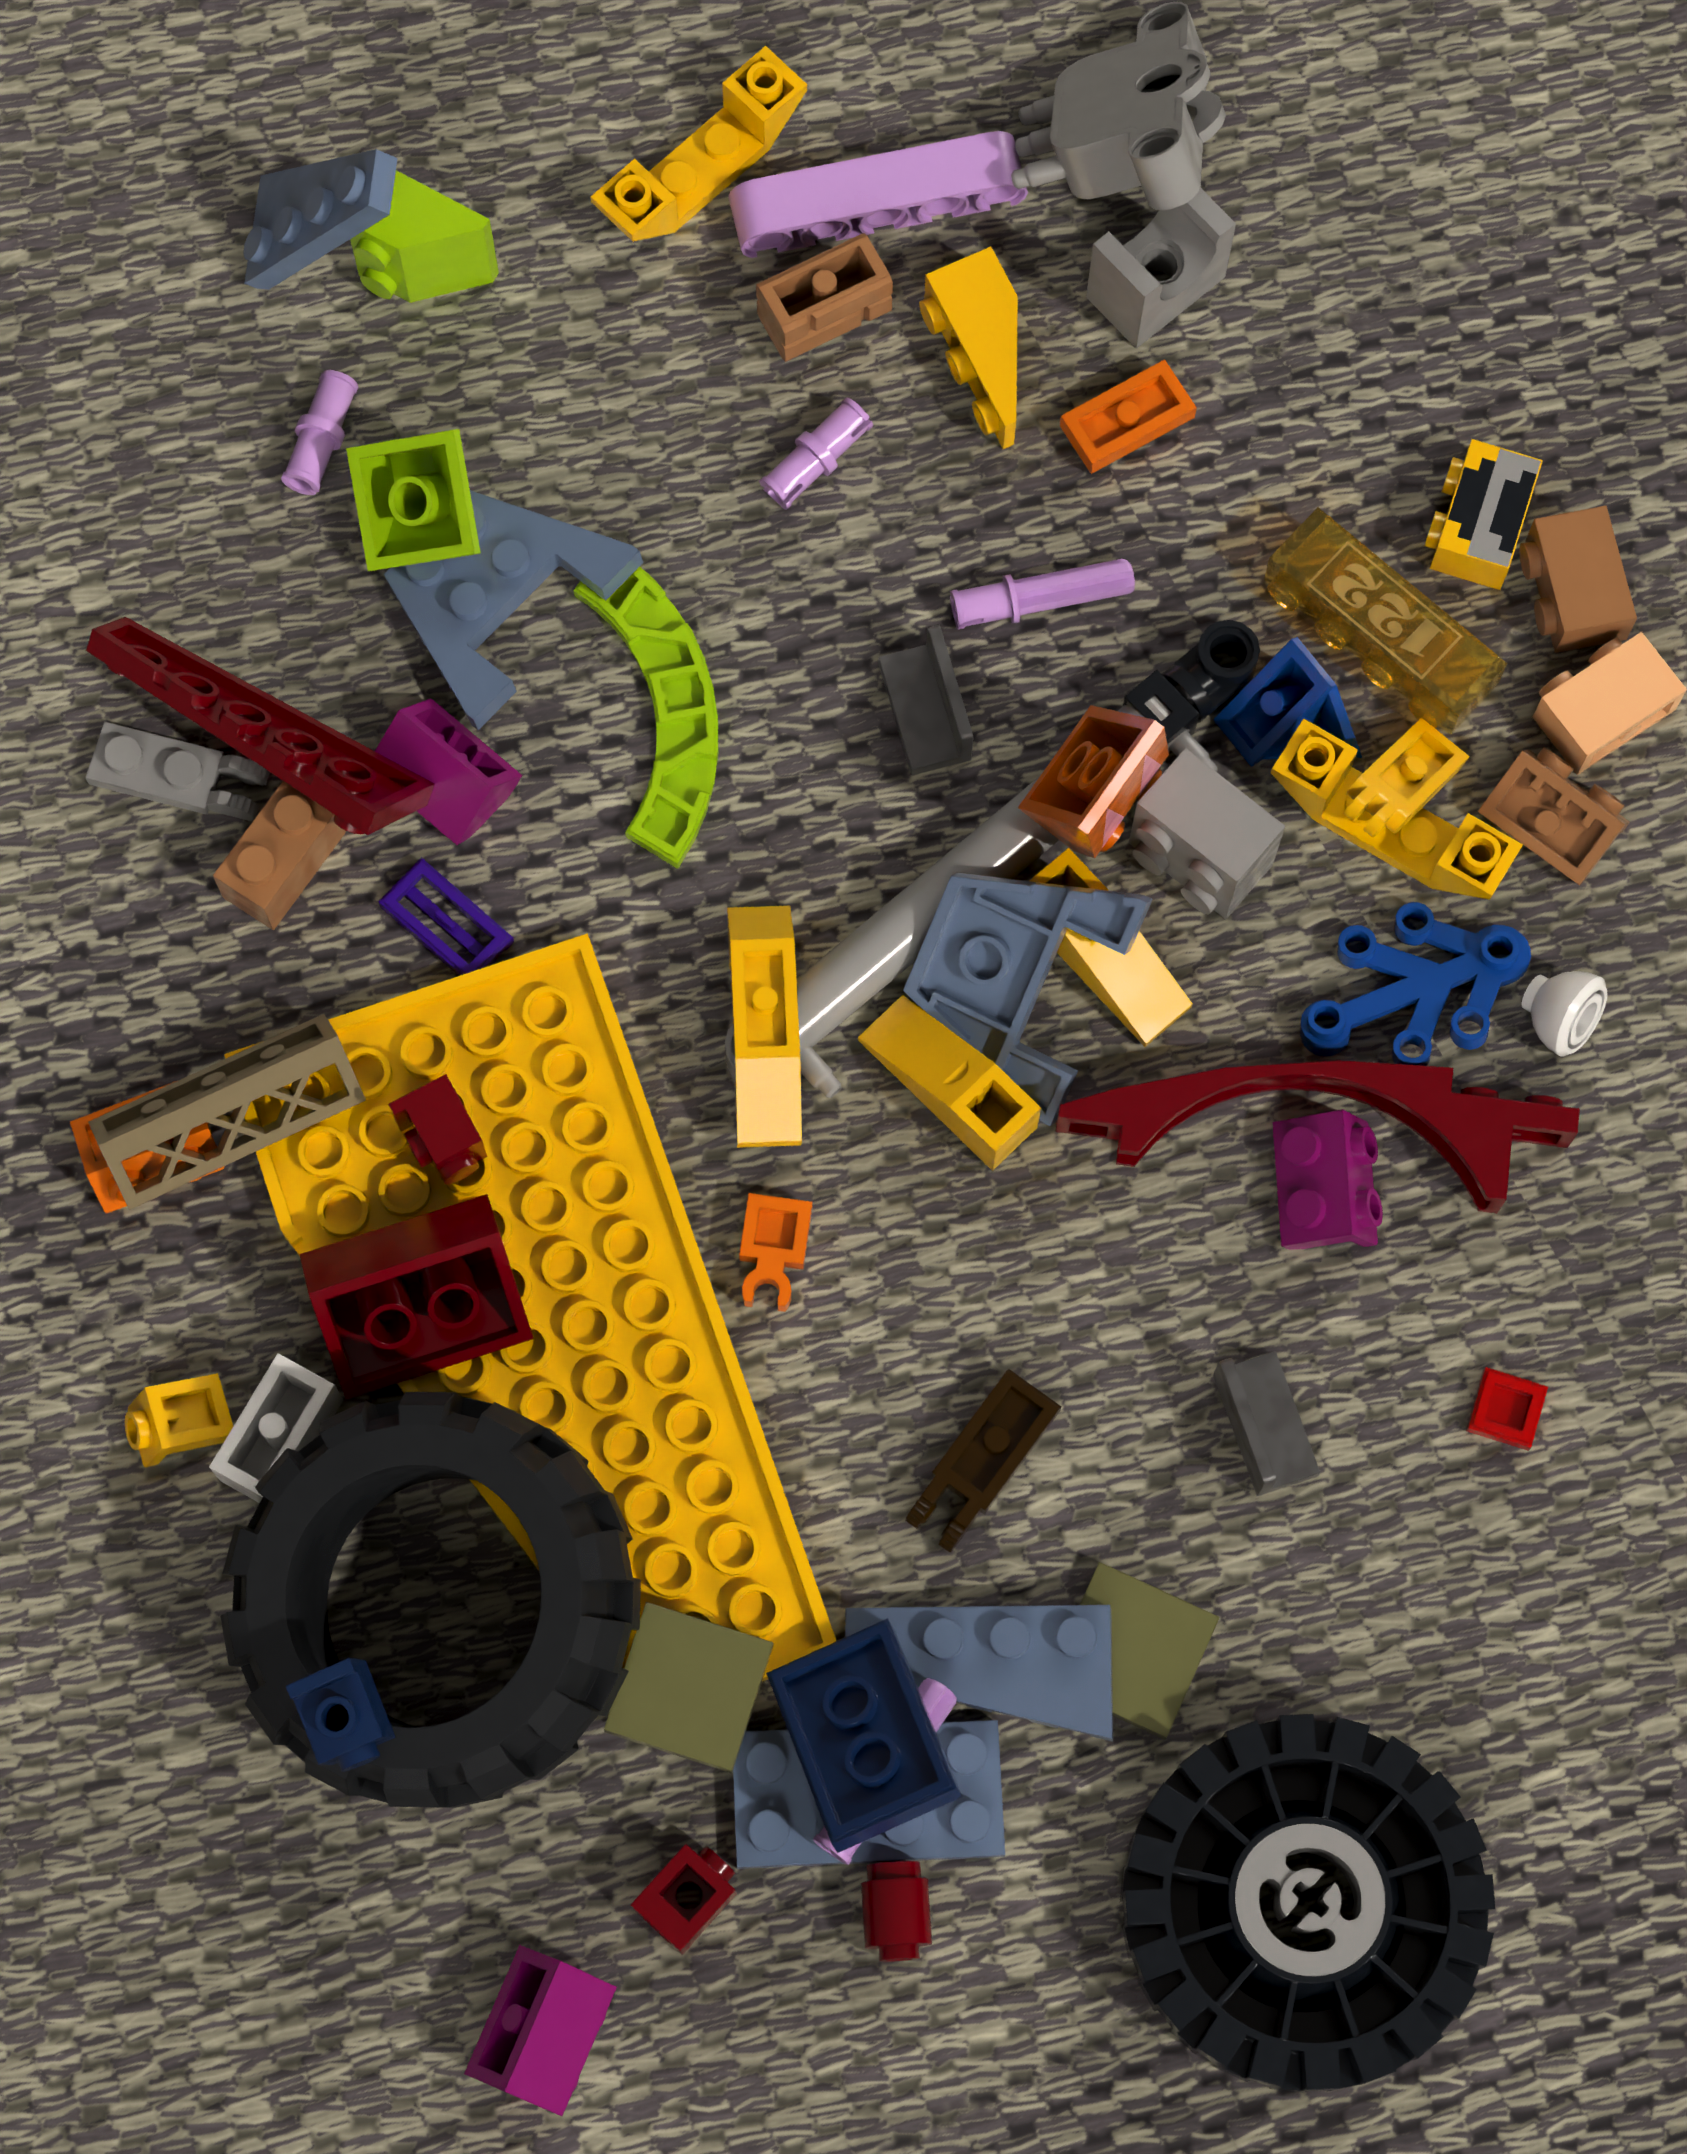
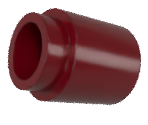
[861,1861,932,1962]

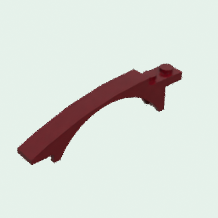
[1055,1060,1580,1214]

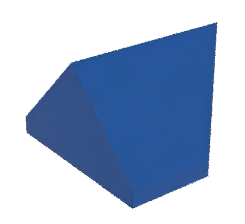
[1213,637,1362,767]

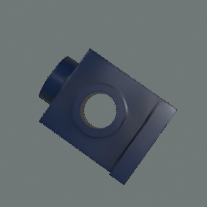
[286,1658,396,1772]

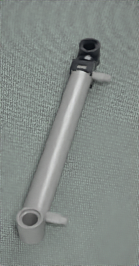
[725,621,1261,1098]

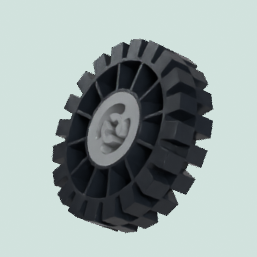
[1120,1714,1496,2093]

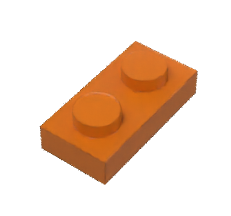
[1060,359,1197,474]

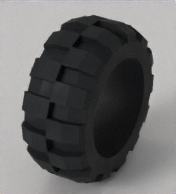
[220,1392,641,1808]

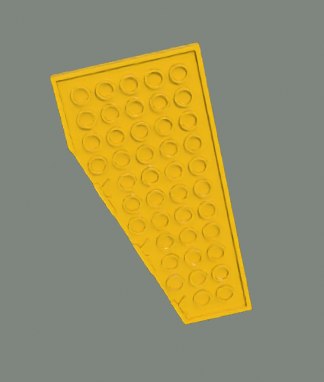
[224,933,836,1682]

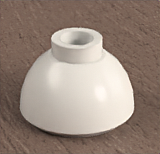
[1522,971,1607,1057]

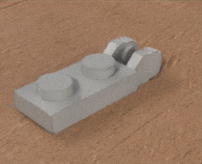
[85,721,270,821]

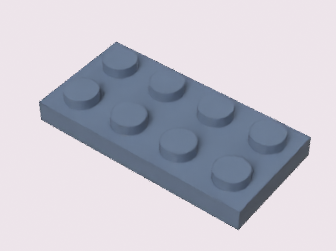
[733,1720,1005,1869]

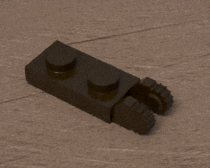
[905,1369,1062,1553]

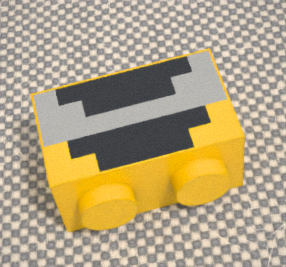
[1424,439,1543,590]

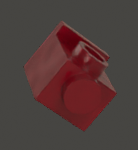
[388,1074,487,1185]
[631,1844,737,1955]

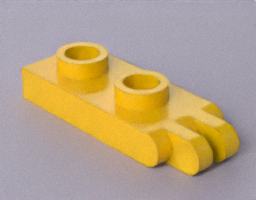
[1344,717,1470,838]

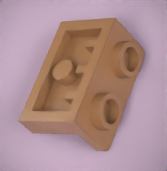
[1478,747,1630,885]

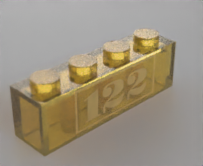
[1264,507,1507,735]

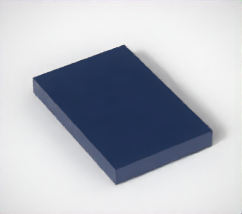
[766,1618,962,1853]

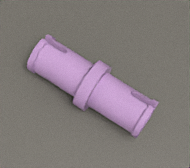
[281,370,358,495]
[759,397,873,510]

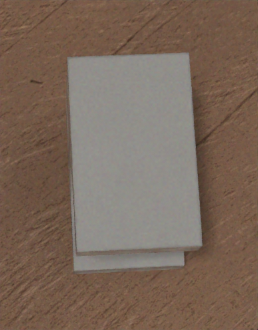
[1086,187,1236,349]

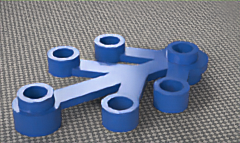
[1300,902,1531,1066]

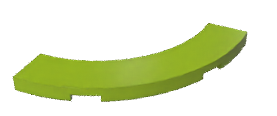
[573,567,719,869]

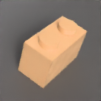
[1533,632,1687,775]

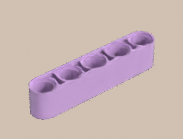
[728,131,1028,258]

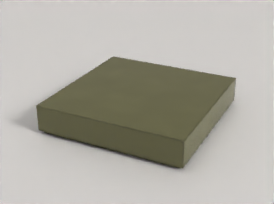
[1080,1562,1220,1740]
[604,1602,774,1773]

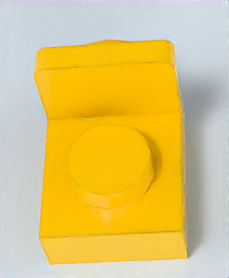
[125,1373,233,1468]

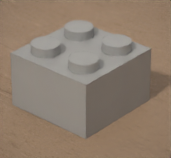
[1129,748,1285,920]

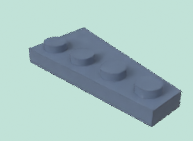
[243,149,398,290]
[845,1605,1113,1742]

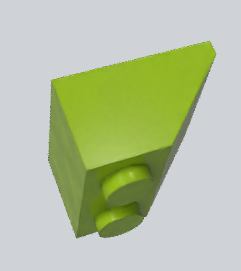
[350,170,499,303]

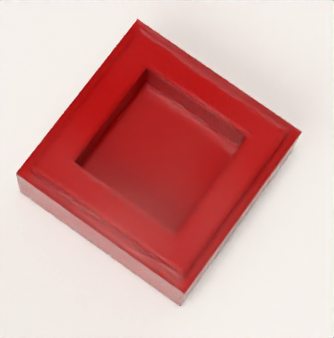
[1466,1367,1548,1451]

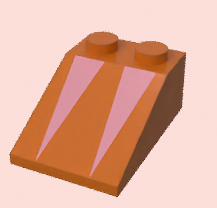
[1018,705,1169,858]

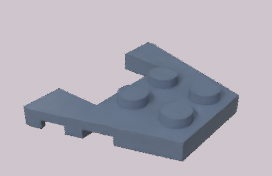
[384,490,643,730]
[903,873,1153,1126]

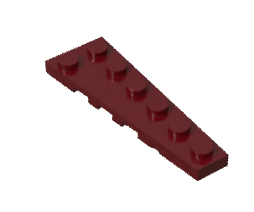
[86,617,435,835]

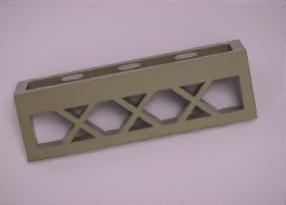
[88,1014,366,1210]

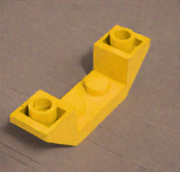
[590,46,807,242]
[1271,718,1523,900]
[727,906,802,1148]

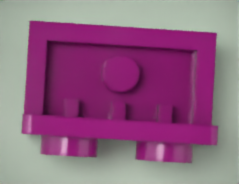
[1272,1109,1383,1250]

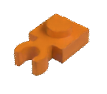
[739,1193,813,1312]

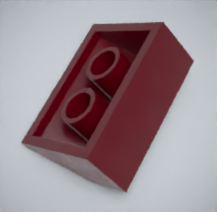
[299,1194,534,1400]

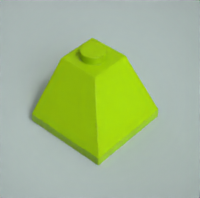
[346,429,481,571]

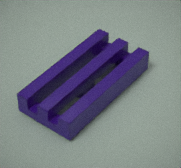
[378,857,514,976]

